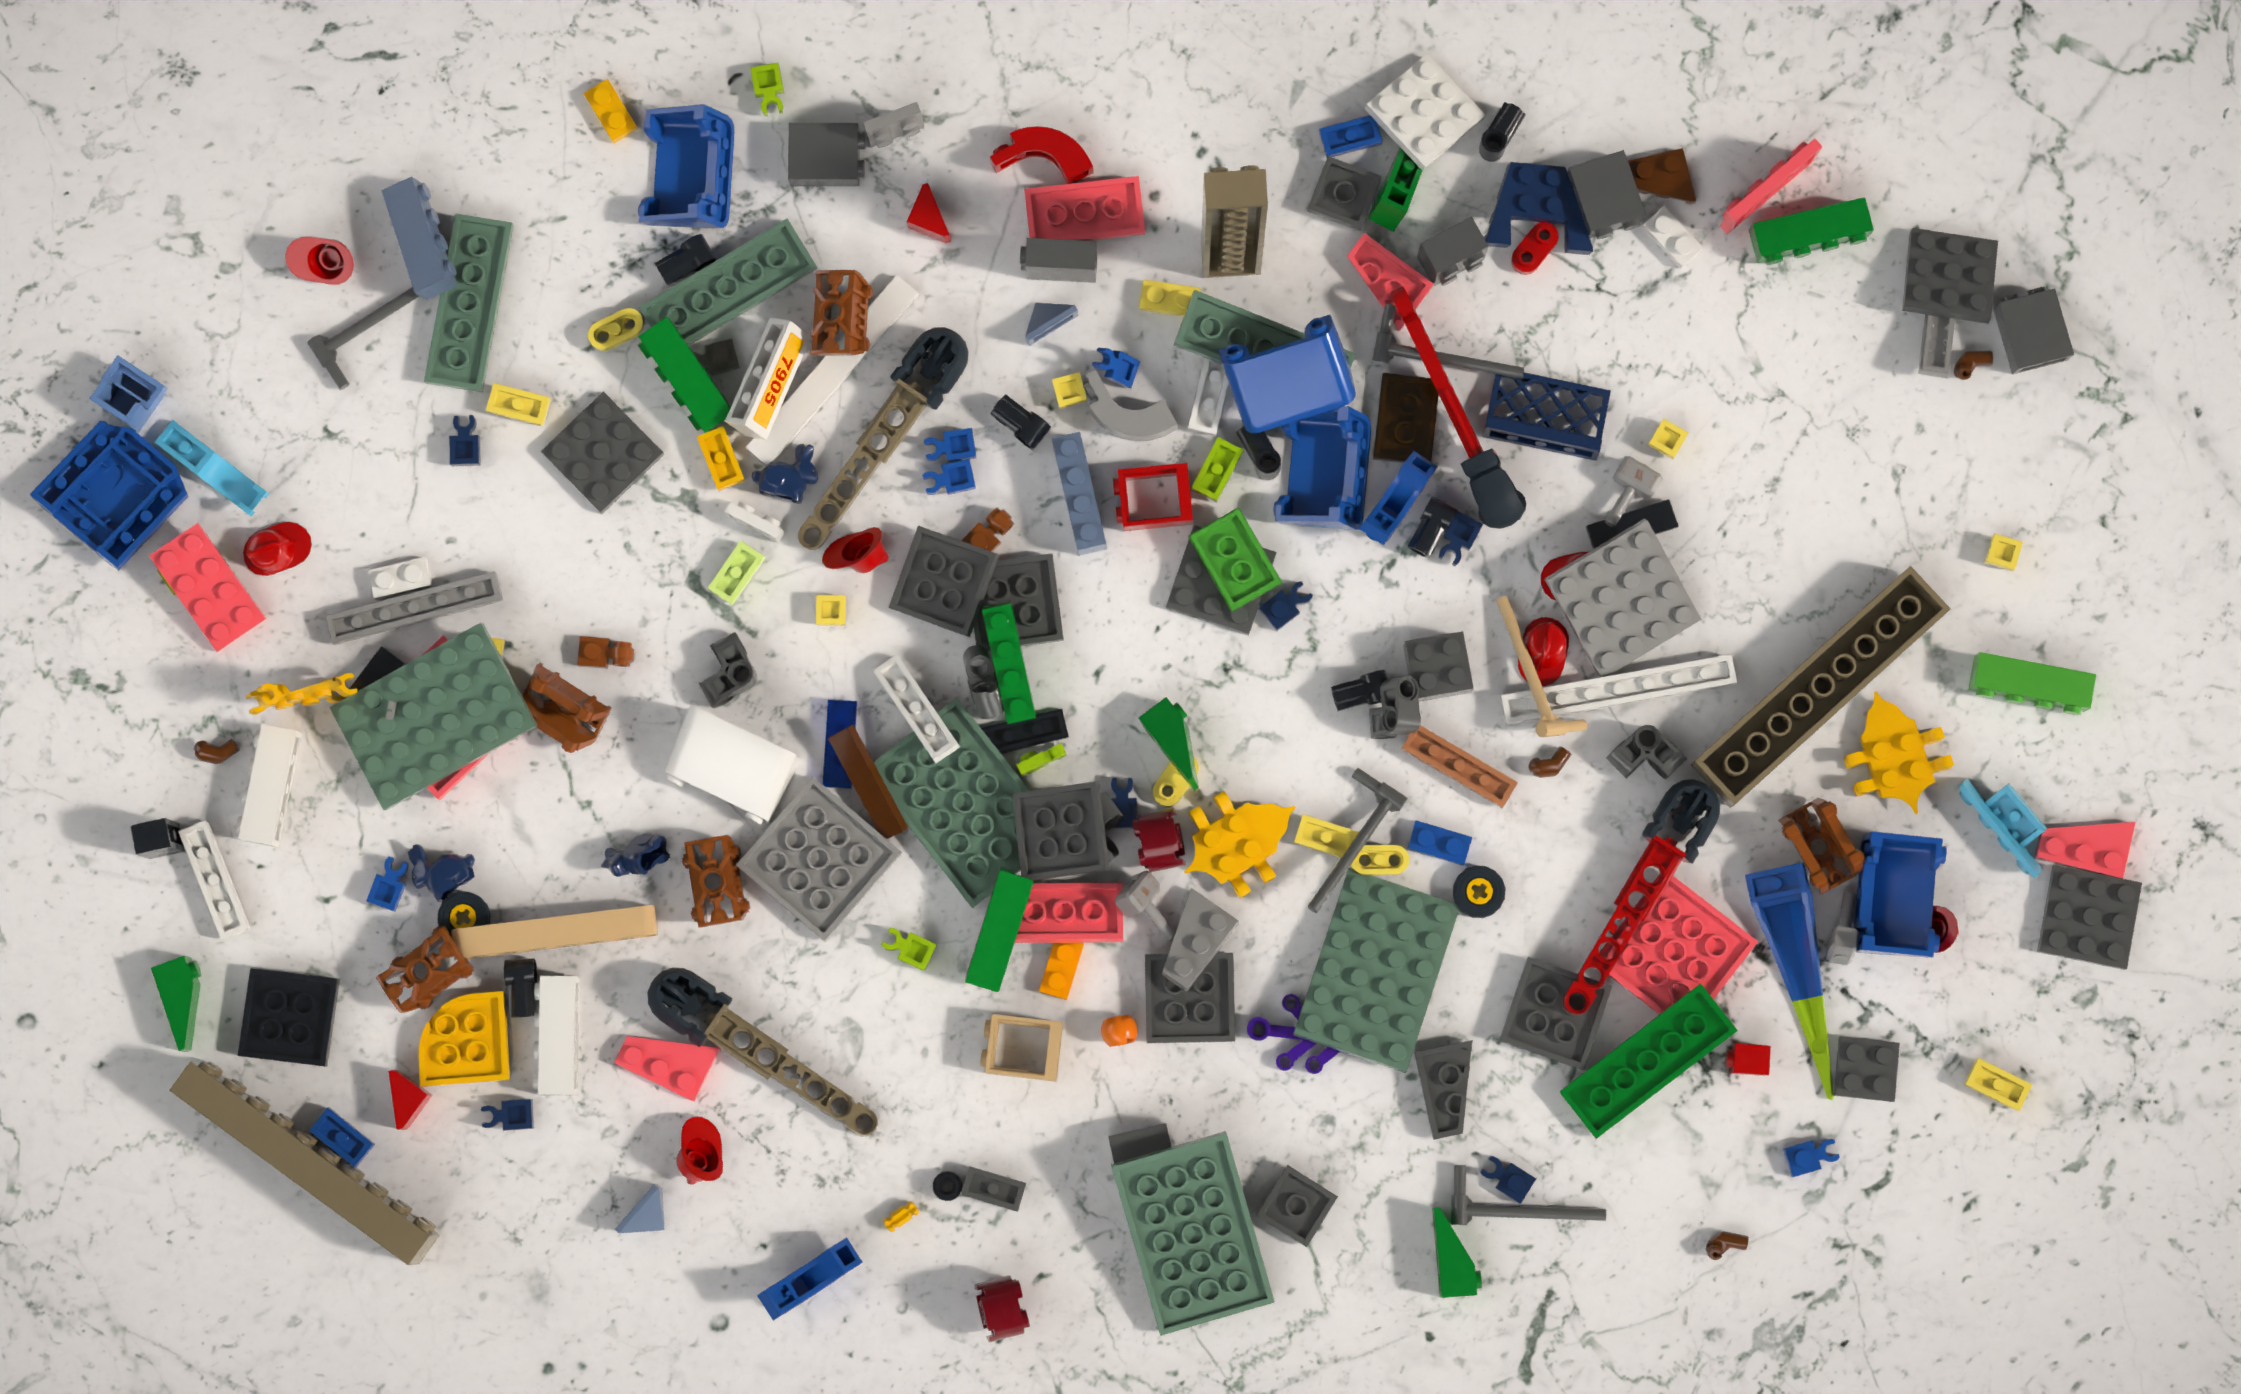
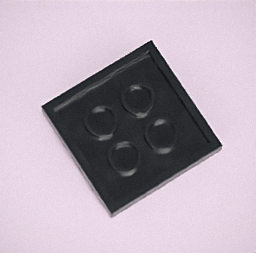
[237,968,340,1067]

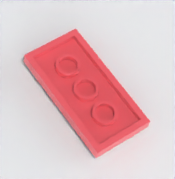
[1720,139,1822,235]
[1024,176,1145,241]
[149,523,267,652]
[1015,883,1123,943]

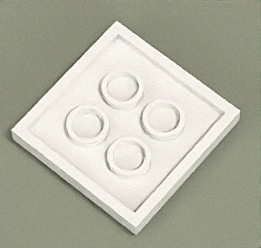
[1364,53,1486,171]

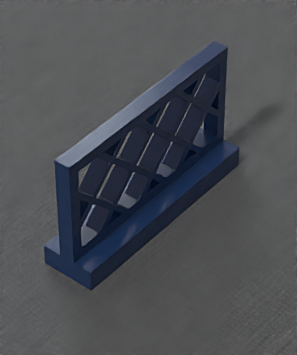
[1482,372,1611,461]

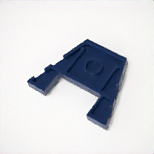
[1484,162,1593,255]

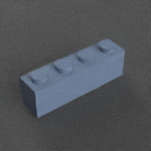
[381,176,457,300]
[1052,432,1107,556]

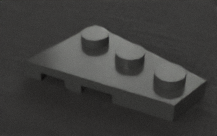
[1414,1040,1473,1140]

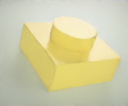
[1052,372,1087,409]
[1648,418,1688,459]
[1984,533,2023,571]
[816,595,846,626]

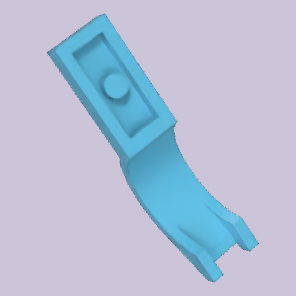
[154,420,269,517]

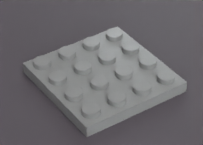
[1545,519,1702,678]
[736,776,902,942]

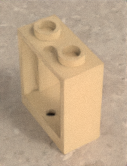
[980,1014,1063,1082]

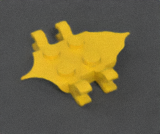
[246,673,357,715]
[1843,692,1954,814]
[1184,791,1296,899]

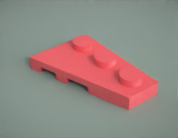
[1347,233,1434,331]
[2034,822,2136,879]
[614,1036,721,1102]

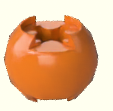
[1101,1014,1138,1047]

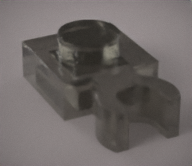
[693,339,740,375]

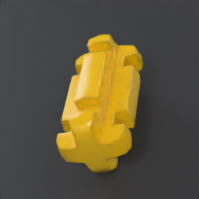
[883,1201,919,1232]

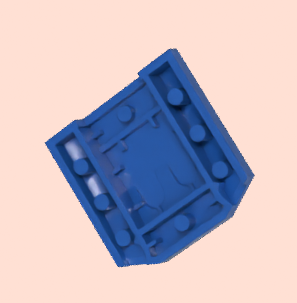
[30,421,189,571]

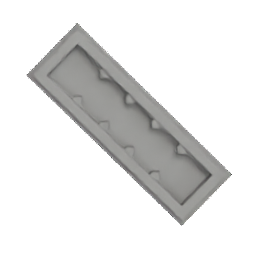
[1918,314,1955,378]

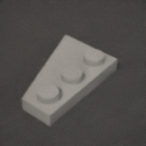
[1163,888,1239,992]

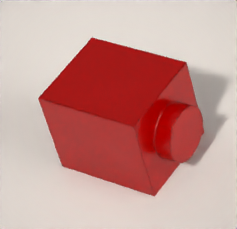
[1725,1043,1771,1076]

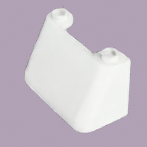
[664,705,800,824]

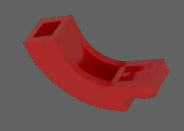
[990,126,1094,184]

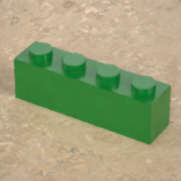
[1749,197,1874,265]
[638,317,731,433]
[982,600,1036,724]

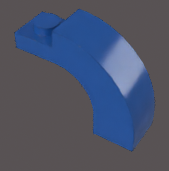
[1359,451,1438,545]
[757,1237,863,1321]

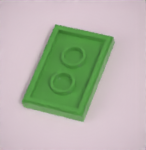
[1188,507,1282,612]

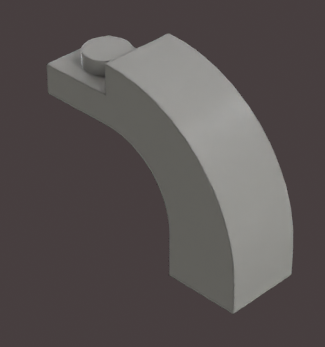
[1083,370,1178,441]

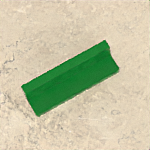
[965,866,1033,992]

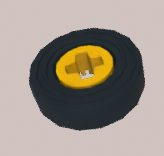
[1453,865,1506,918]
[437,892,491,938]

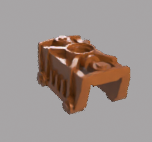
[810,270,873,356]
[522,663,612,753]
[1778,798,1865,895]
[682,835,750,928]
[376,925,474,1013]

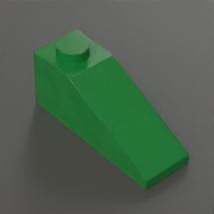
[1368,147,1422,232]
[1138,697,1199,791]
[151,956,201,1052]
[1432,1207,1482,1298]

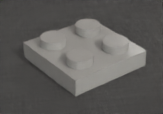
[863,102,924,148]

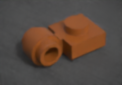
[961,507,1014,552]
[577,636,635,669]

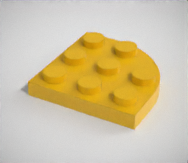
[418,991,510,1087]

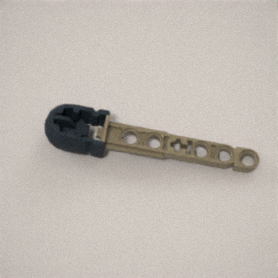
[798,327,969,550]
[647,968,878,1137]

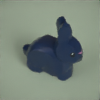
[751,444,818,504]
[601,834,670,877]
[408,844,475,902]

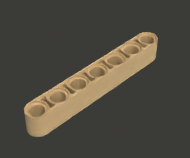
[451,905,658,960]

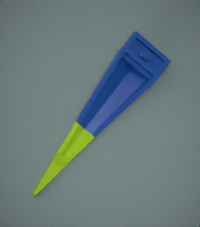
[1745,862,1834,1100]

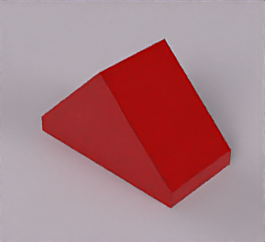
[907,183,951,243]
[388,1070,433,1130]

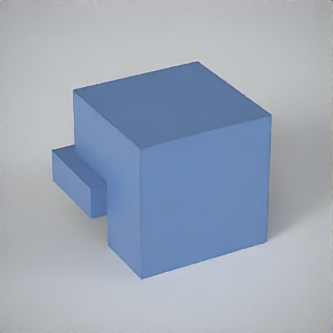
[89,355,168,432]

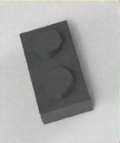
[961,1166,1026,1212]

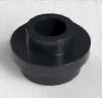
[933,1171,962,1201]

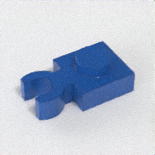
[1092,347,1140,388]
[924,428,976,462]
[922,459,976,495]
[366,856,409,912]
[1783,1139,1840,1177]

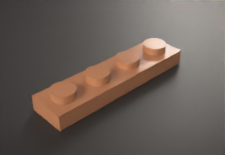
[1401,725,1518,808]

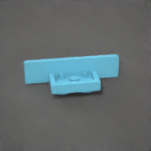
[1958,778,2047,878]

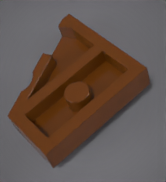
[1628,148,1696,204]

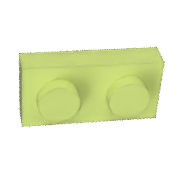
[708,540,765,606]

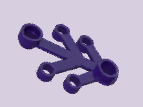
[1247,994,1347,1074]

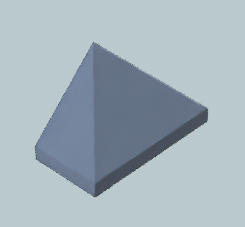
[1025,303,1078,346]
[614,1184,664,1233]

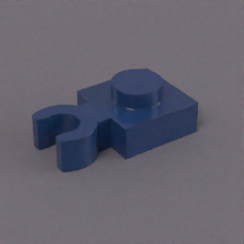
[449,415,481,467]
[1439,511,1483,566]
[1259,581,1313,631]
[1111,778,1137,828]
[481,1099,534,1131]
[1480,1156,1536,1204]

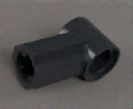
[1479,102,1526,162]
[654,234,717,286]
[990,394,1052,450]
[1236,426,1281,480]
[1408,496,1458,559]
[1331,670,1388,712]
[504,958,537,1018]

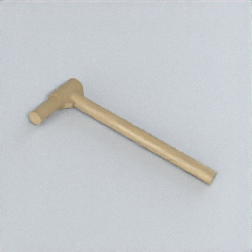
[1496,596,1587,737]

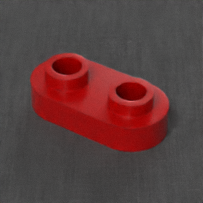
[1511,222,1559,275]

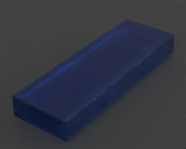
[822,700,858,789]

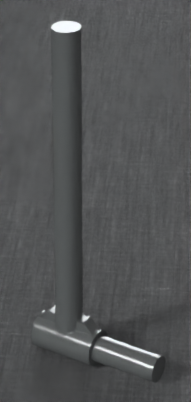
[307,287,420,390]
[1372,303,1524,379]
[1308,768,1408,913]
[1451,1165,1606,1225]

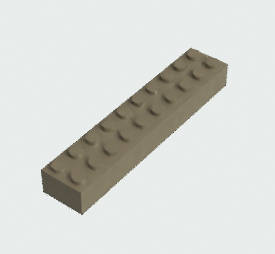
[1201,165,1268,278]
[1690,566,1951,808]
[169,1060,440,1265]

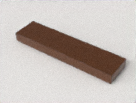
[828,725,908,839]

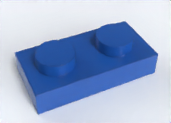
[1319,115,1382,159]
[1407,820,1472,866]
[309,1107,375,1167]

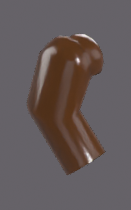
[1954,351,1993,380]
[194,739,240,764]
[1528,746,1572,778]
[1706,1231,1749,1260]

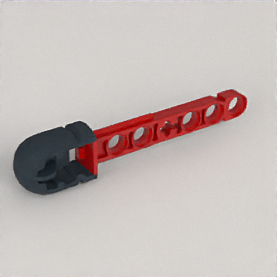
[1390,286,1526,529]
[1563,779,1720,1015]

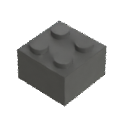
[1417,216,1489,286]
[1403,631,1474,702]

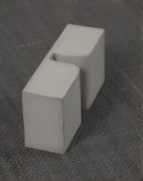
[385,701,397,720]

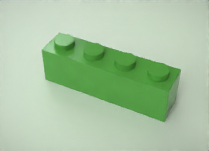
[1968,652,2096,715]

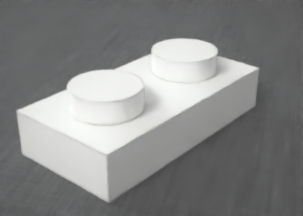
[1642,206,1703,269]
[725,502,784,543]
[368,557,433,600]

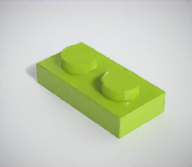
[1191,437,1244,503]

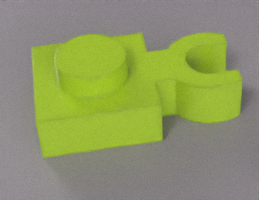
[750,62,784,116]
[1016,743,1067,778]
[881,928,937,972]

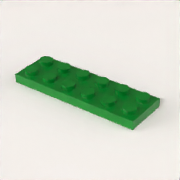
[1559,983,1738,1139]

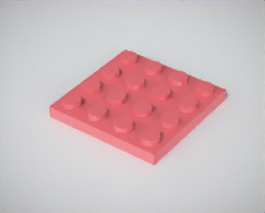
[1599,874,1758,1014]

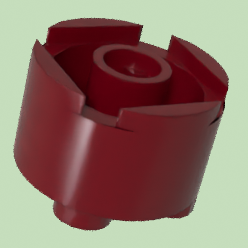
[1133,808,1186,872]
[974,1275,1030,1342]

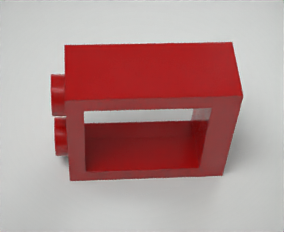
[1113,463,1193,531]

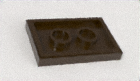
[1373,373,1439,463]

